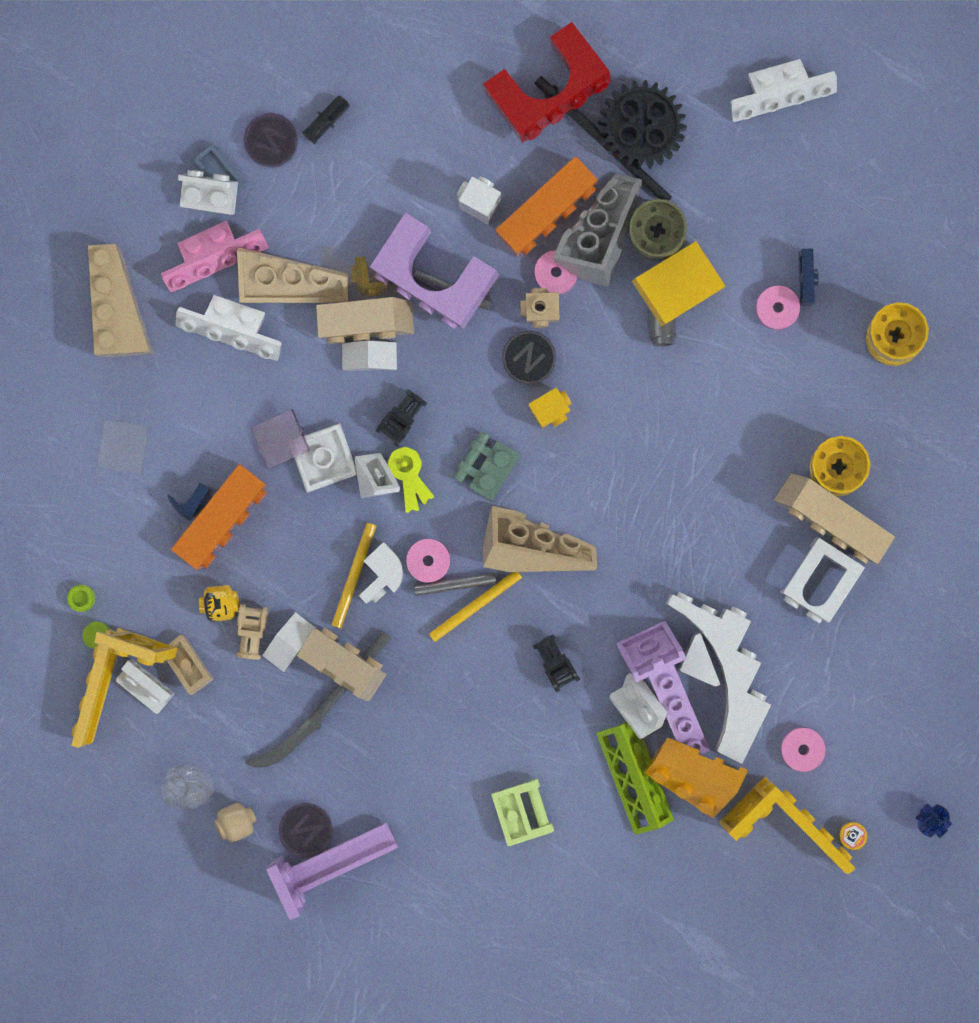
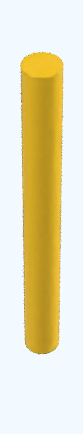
[331,522,377,629]
[429,572,522,642]

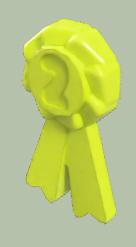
[388,447,434,513]

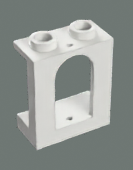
[780,538,865,624]

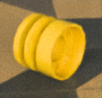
[865,302,929,366]
[809,436,871,497]

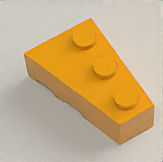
[644,737,748,818]

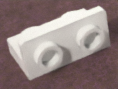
[178,170,238,215]
[116,659,175,714]
[610,673,668,739]

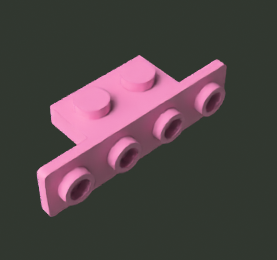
[161,221,269,292]

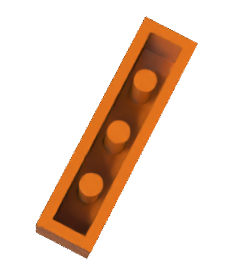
[495,156,598,257]
[171,464,267,570]

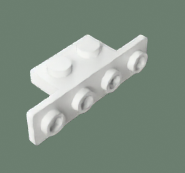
[730,59,837,122]
[175,295,282,361]

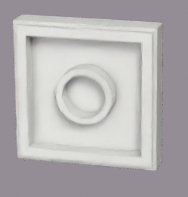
[289,423,357,493]

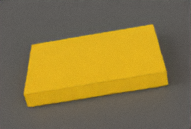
[632,241,726,327]

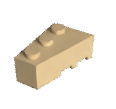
[316,297,414,344]
[297,627,387,702]

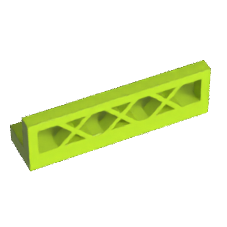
[596,721,674,835]

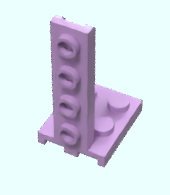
[616,621,710,755]
[266,822,398,920]

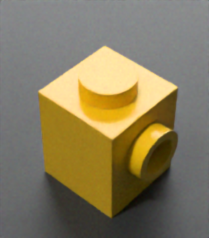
[528,387,572,429]

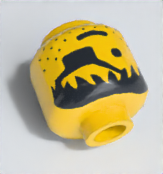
[198,585,240,622]

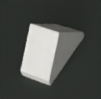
[342,340,397,371]
[355,453,400,499]
[262,612,317,672]
[678,633,720,687]

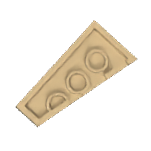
[237,247,349,303]

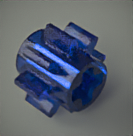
[916,803,952,838]

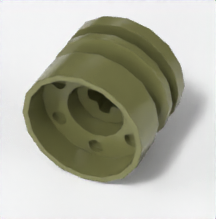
[629,199,687,260]

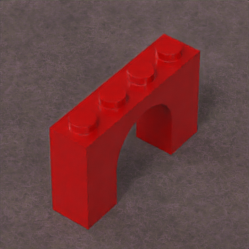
[483,22,611,143]

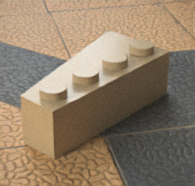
[88,244,154,358]
[774,473,895,564]

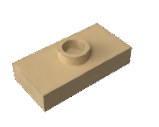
[166,634,214,695]

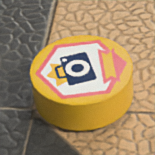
[839,822,867,850]

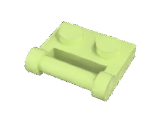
[491,778,555,846]

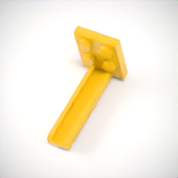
[71,628,178,748]
[719,776,855,874]

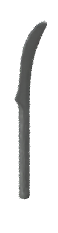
[245,631,391,767]

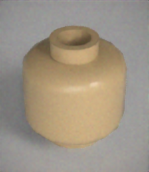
[214,802,256,843]

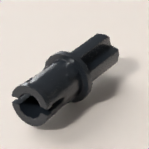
[302,95,350,145]

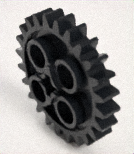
[598,80,687,170]

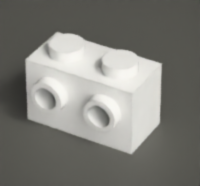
[457,176,501,225]

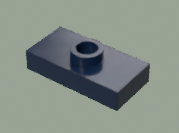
[799,248,819,306]

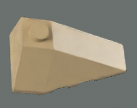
[483,506,597,572]

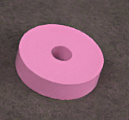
[534,250,577,294]
[755,286,800,330]
[406,539,450,582]
[780,727,826,772]

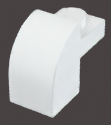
[359,542,403,604]

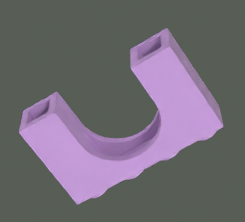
[370,213,499,330]

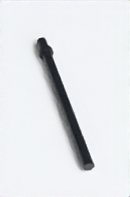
[534,76,672,201]

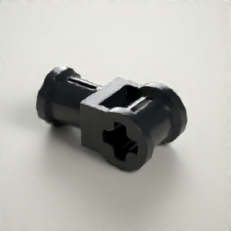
[375,389,427,447]
[533,634,580,693]

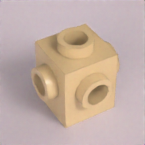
[520,288,560,328]

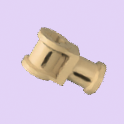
[236,604,269,660]

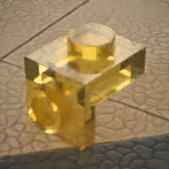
[350,256,387,297]

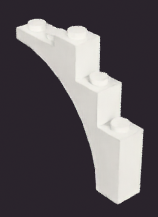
[666,592,771,764]

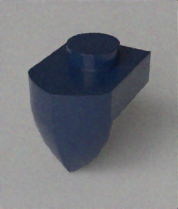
[167,483,212,521]

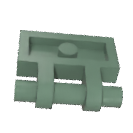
[453,431,520,501]

